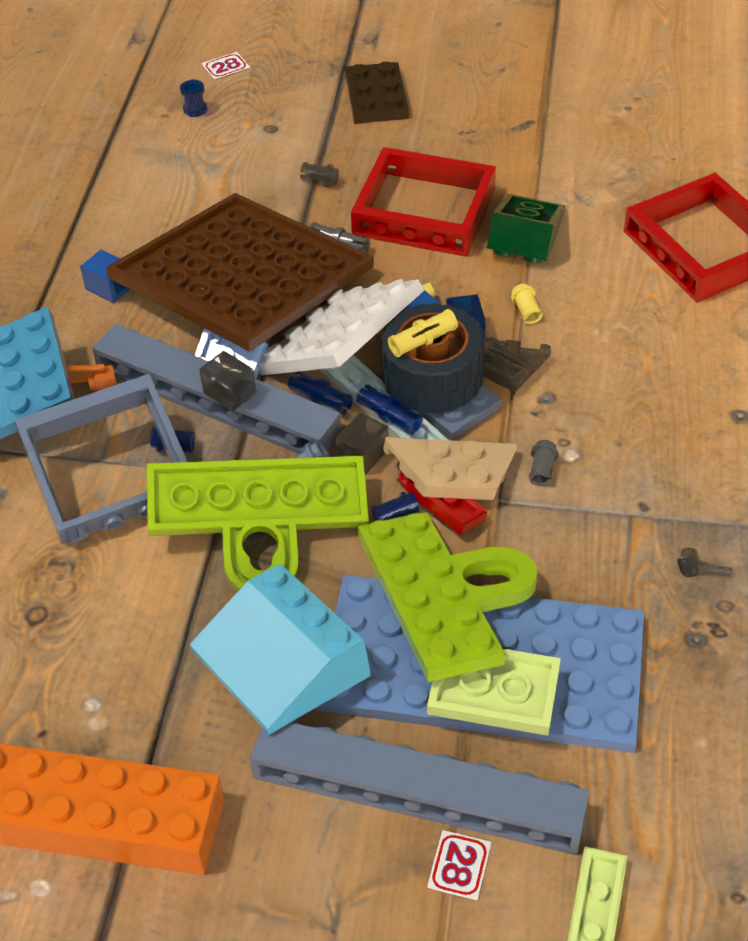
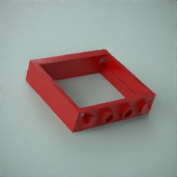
[351,147,496,257]
[623,172,748,303]

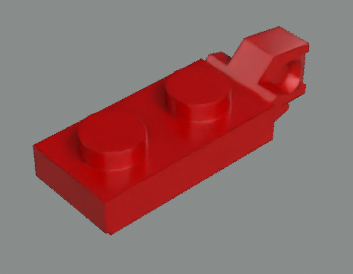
[397,470,487,535]

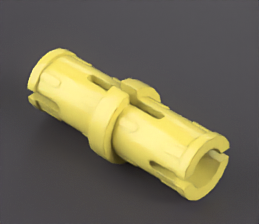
[388,309,458,357]

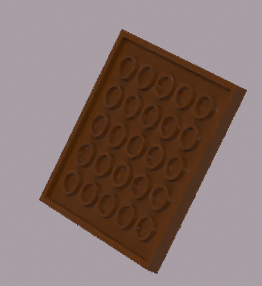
[107,193,374,352]

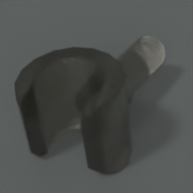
[677,548,732,577]

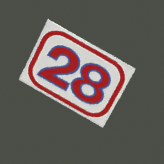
[201,52,250,80]
[427,830,492,900]

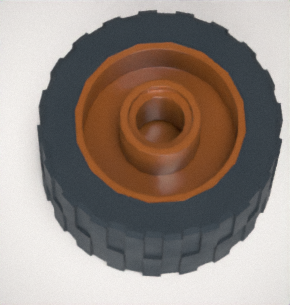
[381,303,484,414]

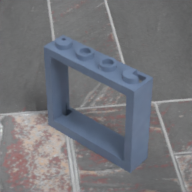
[15,374,187,544]

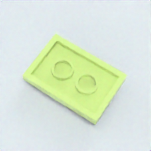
[427,649,561,736]

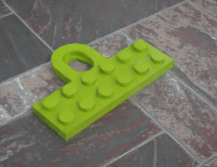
[147,456,369,592]
[358,512,537,682]

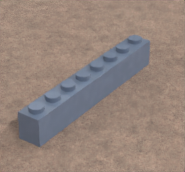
[92,324,342,454]
[250,721,590,855]

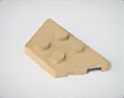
[383,437,518,500]

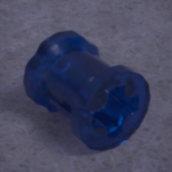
[180,79,208,117]

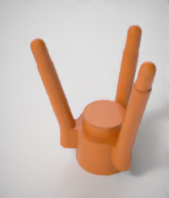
[66,363,116,392]

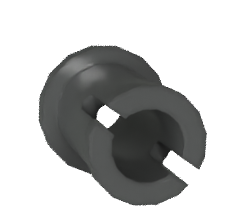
[529,440,559,486]

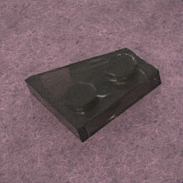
[483,337,551,393]

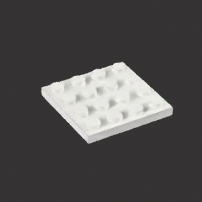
[259,279,424,375]

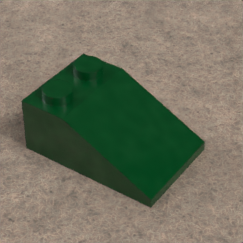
[486,194,566,263]

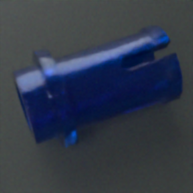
[150,427,195,453]
[371,492,420,521]

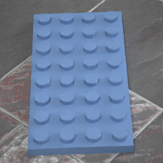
[316,575,644,753]

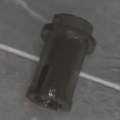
[300,162,339,188]

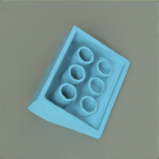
[189,564,371,734]

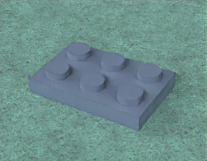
[417,385,501,441]

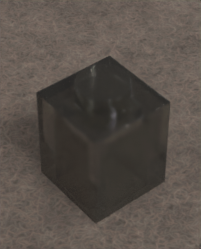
[199,350,256,411]
[336,412,389,475]

